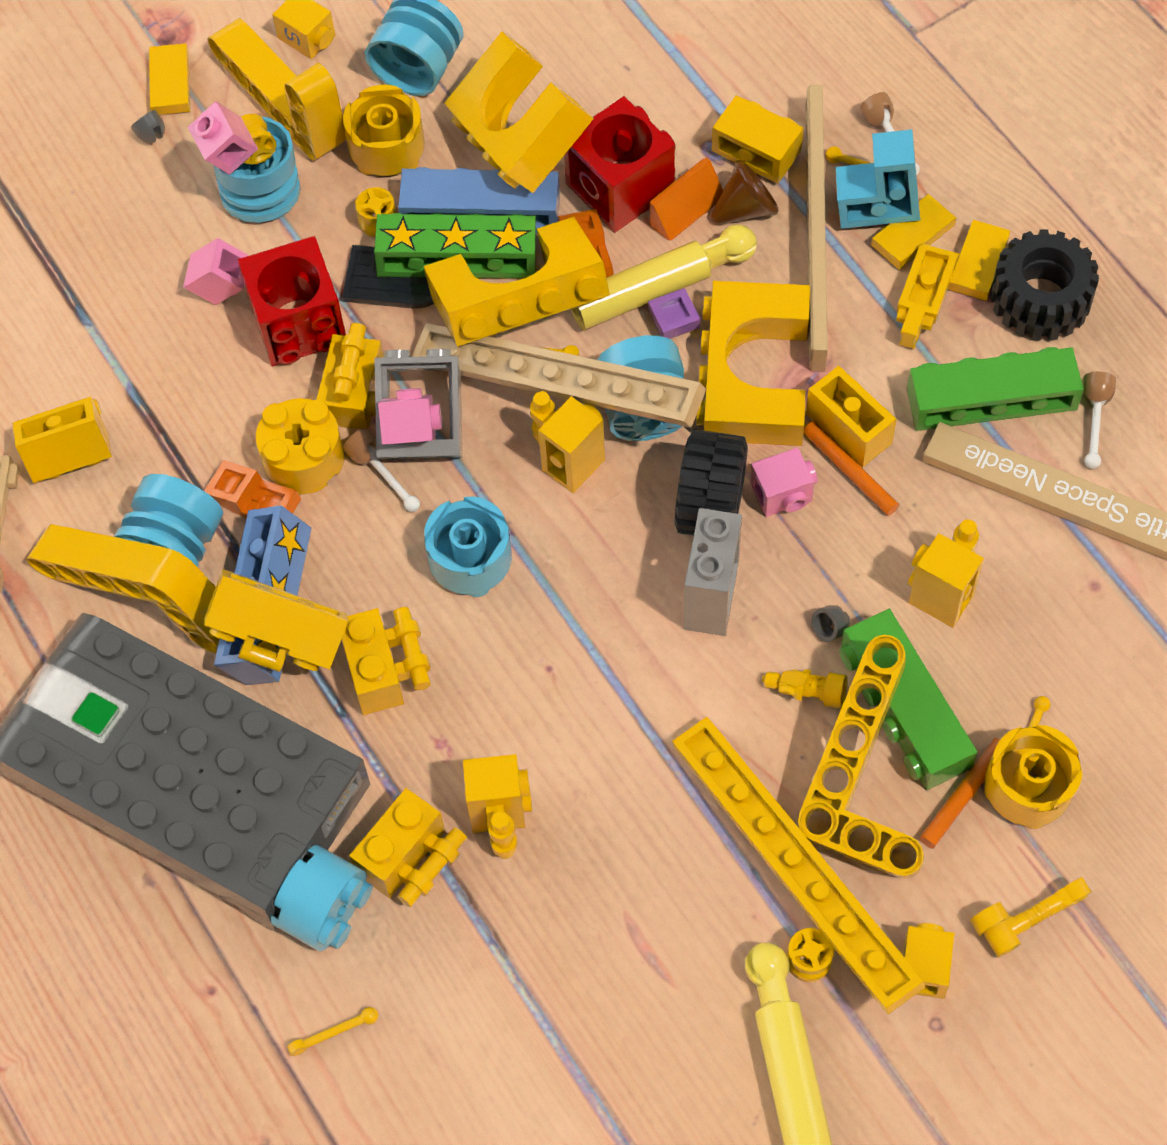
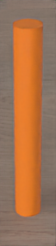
[804,421,899,516]
[919,738,1001,849]

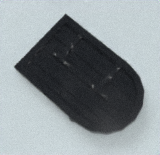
[342,245,434,309]

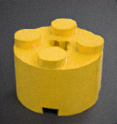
[343,85,425,176]
[256,398,344,495]
[984,725,1082,829]

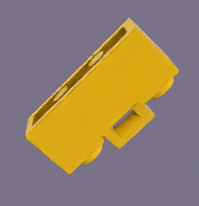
[204,569,348,672]

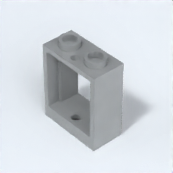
[375,349,463,460]
[684,508,742,636]

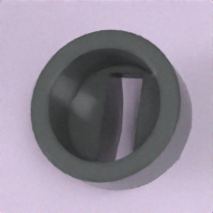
[131,110,165,143]
[812,605,850,642]

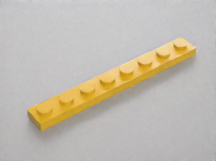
[672,716,925,1015]

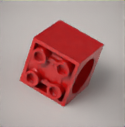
[564,96,676,233]
[237,236,346,367]

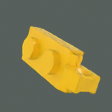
[896,243,959,349]

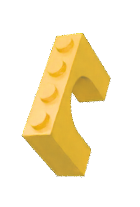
[444,31,594,193]
[423,217,610,347]
[696,281,810,446]

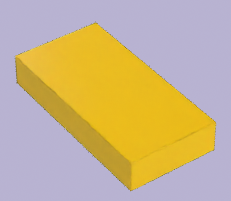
[149,43,190,115]
[871,194,957,270]
[948,219,1011,301]

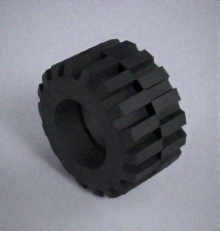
[991,229,1099,341]
[674,429,748,536]

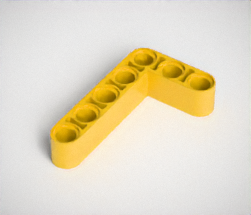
[207,18,347,161]
[26,524,220,654]
[798,635,924,879]

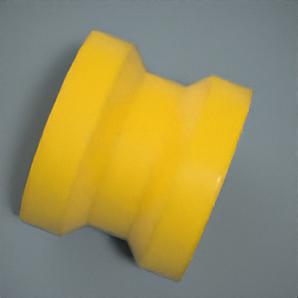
[241,114,277,165]
[355,187,396,237]
[787,928,834,982]

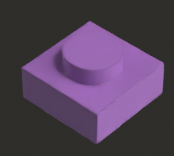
[648,288,701,339]

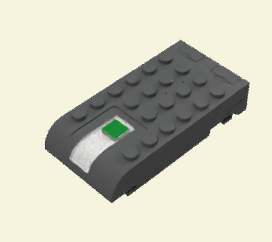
[0,613,371,931]

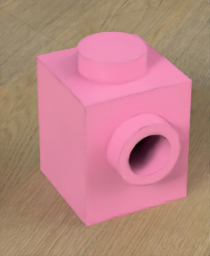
[188,101,258,175]
[183,238,249,305]
[378,388,442,445]
[750,448,818,517]

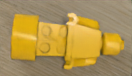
[762,669,848,709]

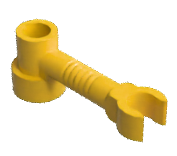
[970,877,1092,958]

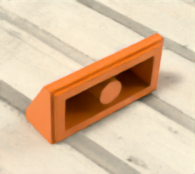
[650,157,723,241]

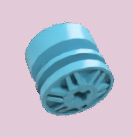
[364,0,464,96]
[213,117,301,223]
[597,335,684,441]
[114,474,224,567]

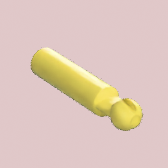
[571,224,757,331]
[745,942,832,1145]

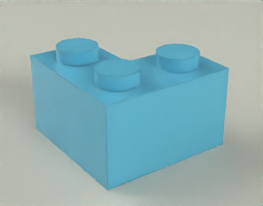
[836,129,920,229]

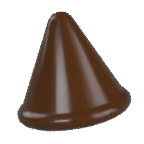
[711,160,779,225]

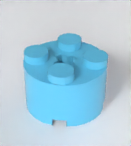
[424,496,512,597]
[271,845,373,952]

